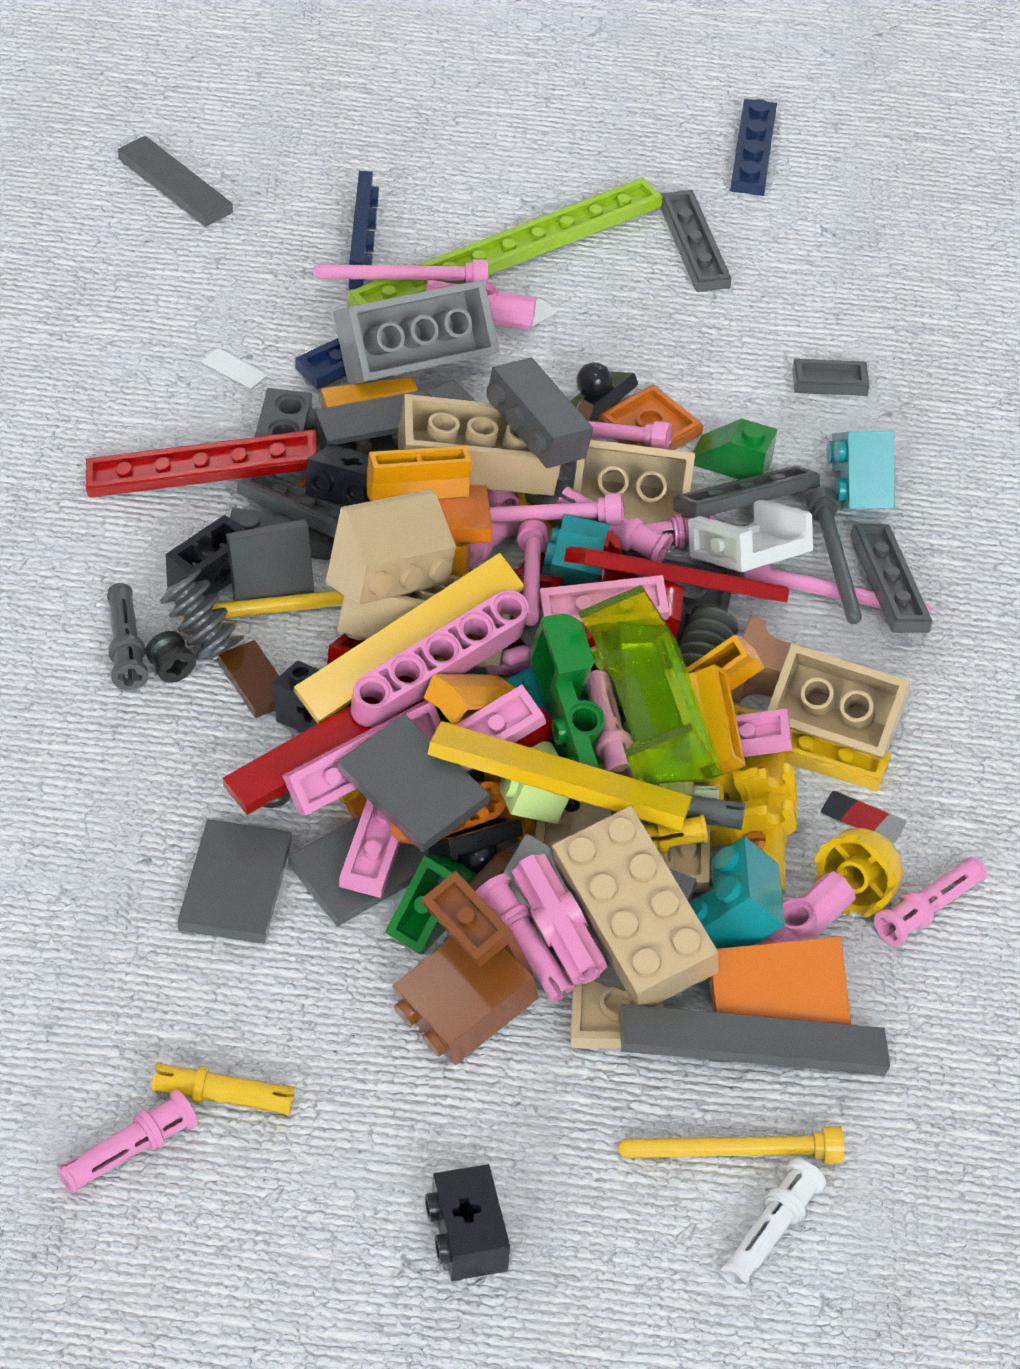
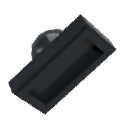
[570,362,638,421]
[428,818,523,874]

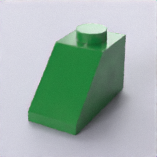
[693,418,778,480]
[385,855,477,954]

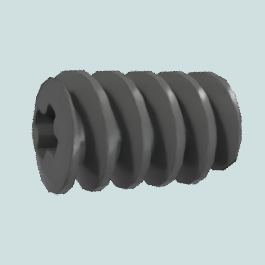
[160,568,244,660]
[669,603,739,677]

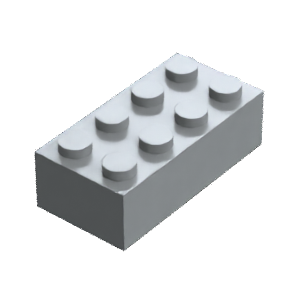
[332,279,499,385]

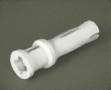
[721,1159,826,1289]

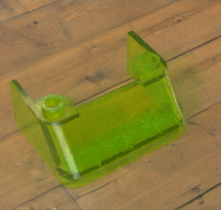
[578,585,723,784]

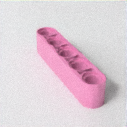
[351,590,529,727]

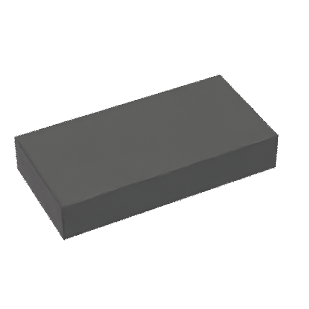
[792,359,869,396]

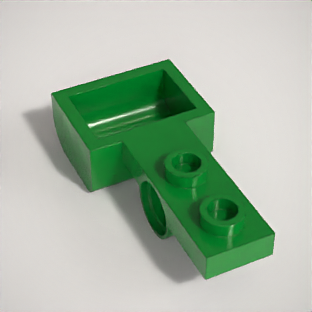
[528,614,605,768]

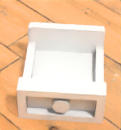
[688,500,813,572]

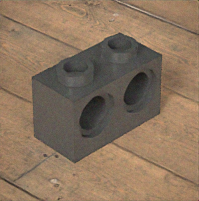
[254,388,317,473]

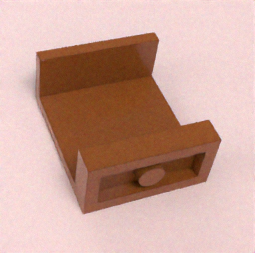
[421,871,533,976]

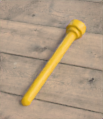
[181,590,344,631]
[618,1126,844,1164]

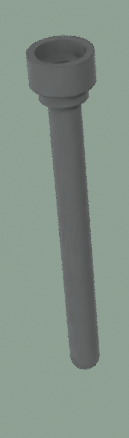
[805,486,862,624]

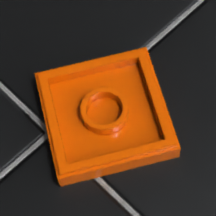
[597,384,703,450]

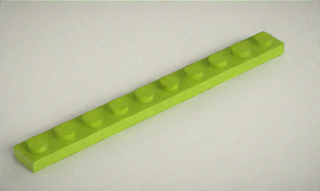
[348,177,663,306]

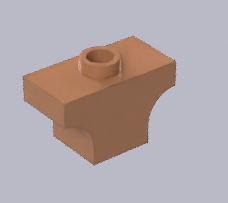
[731,617,791,704]

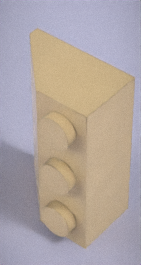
[573,439,695,523]
[325,489,456,605]
[767,643,910,759]

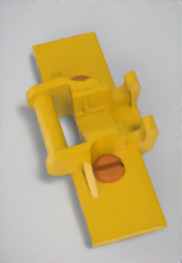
[703,752,797,890]

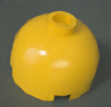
[814,828,903,917]

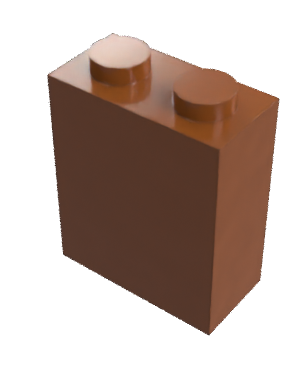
[392,937,539,1065]

